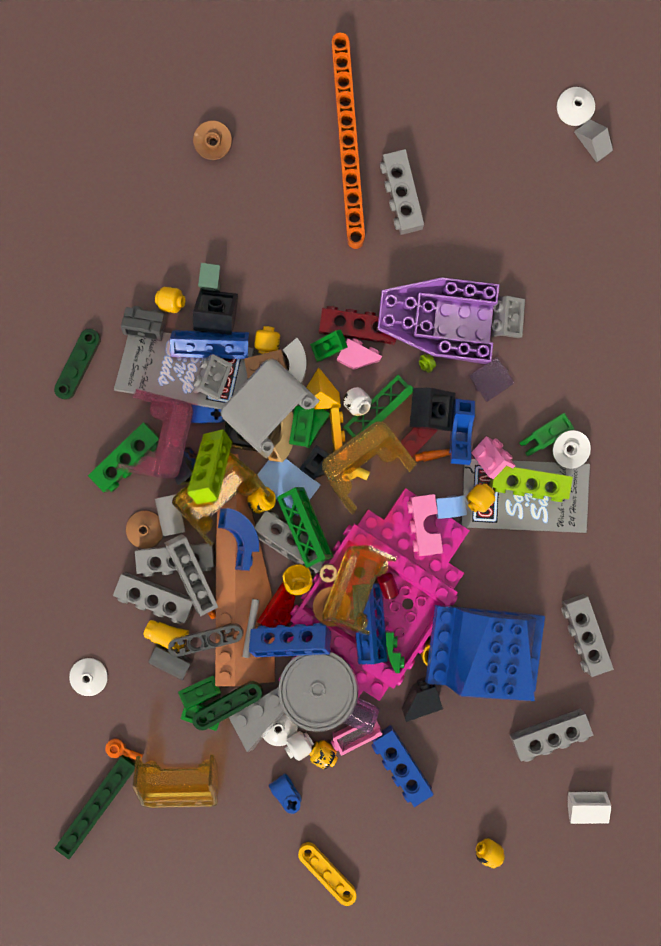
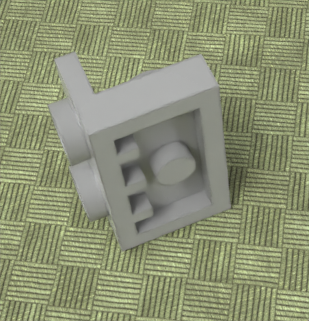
[492,296,525,338]
[193,354,233,400]

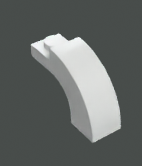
[282,338,307,384]

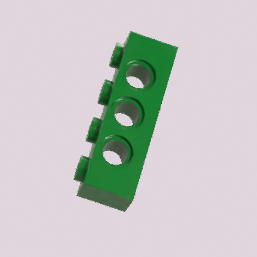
[88,422,163,492]

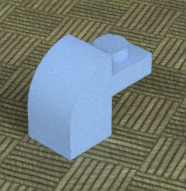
[436,495,467,519]

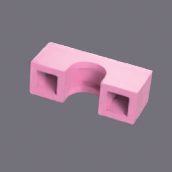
[407,494,443,556]

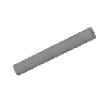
[242,599,260,658]

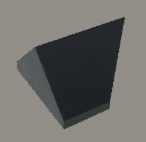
[299,445,346,480]

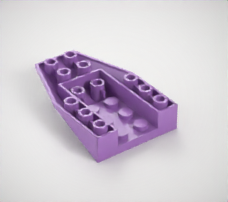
[377,278,499,364]

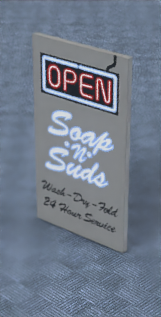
[114,332,254,410]
[461,459,590,533]

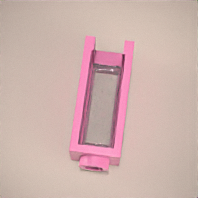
[331,713,382,756]

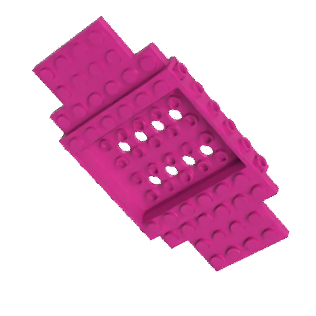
[278,488,470,701]

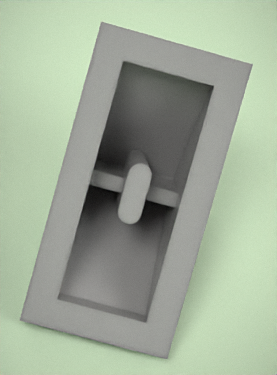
[574,120,613,163]

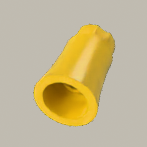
[143,620,189,652]

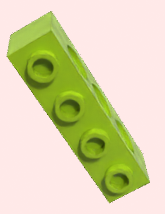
[187,429,232,505]
[489,466,573,502]

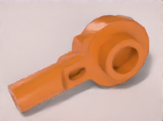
[105,739,143,762]

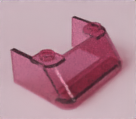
[115,389,193,479]

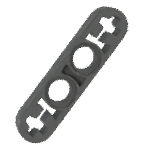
[168,624,244,657]

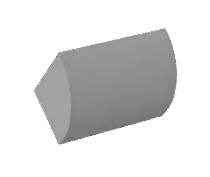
[155,494,185,536]

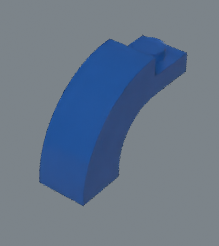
[449,399,475,465]
[218,508,259,571]

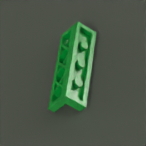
[343,375,413,444]
[277,487,333,568]

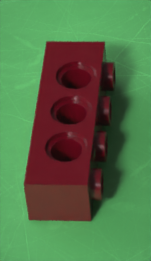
[319,306,396,345]

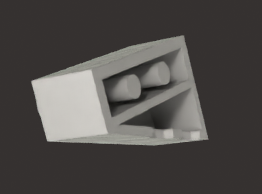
[229,687,284,752]

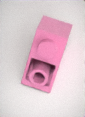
[337,338,382,370]

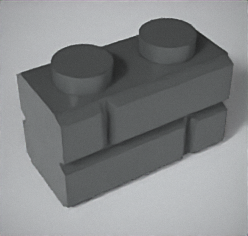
[121,306,166,341]

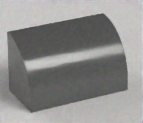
[149,644,193,681]

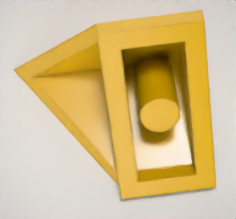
[306,367,341,409]

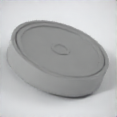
[278,652,359,732]

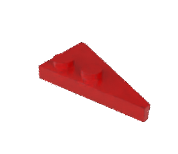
[257,582,295,628]

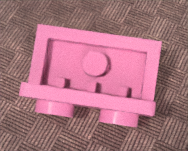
[471,436,516,479]

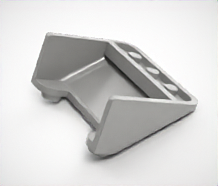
[221,359,320,459]

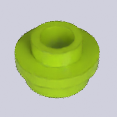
[419,354,436,373]

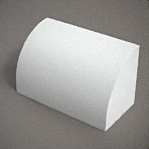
[568,792,612,824]

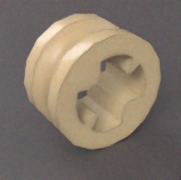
[320,564,337,582]

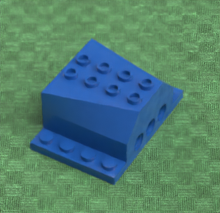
[425,605,545,701]

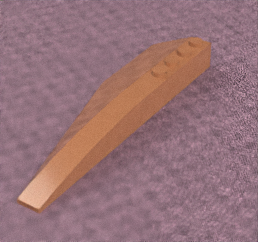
[215,454,275,686]

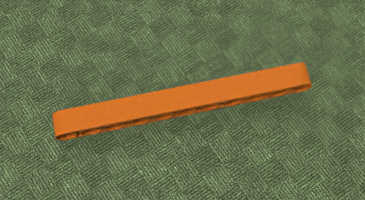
[332,32,365,249]

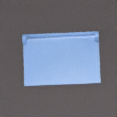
[252,459,321,516]

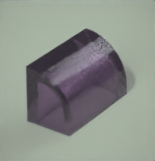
[343,698,379,735]

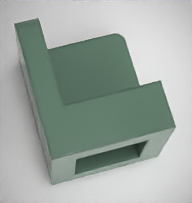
[198,263,221,291]

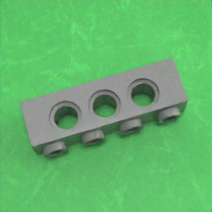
[380,149,424,235]
[254,511,325,576]
[164,534,218,616]
[135,542,216,577]
[113,572,193,624]
[561,594,614,677]
[509,709,594,762]

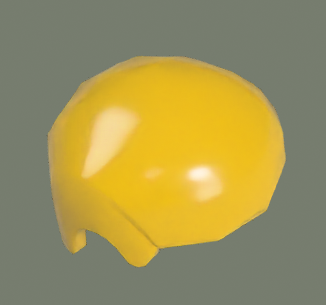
[283,564,313,595]

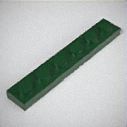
[54,755,138,859]

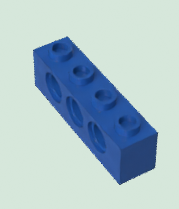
[249,623,331,657]
[371,725,434,807]

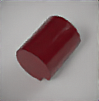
[377,573,399,599]

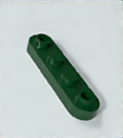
[54,329,101,400]
[193,681,263,730]

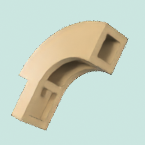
[268,411,294,462]

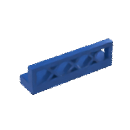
[170,330,249,359]
[352,583,388,664]

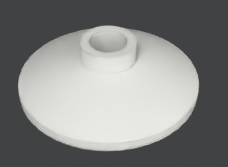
[557,87,595,126]
[553,430,591,469]
[69,658,108,696]
[263,713,298,746]

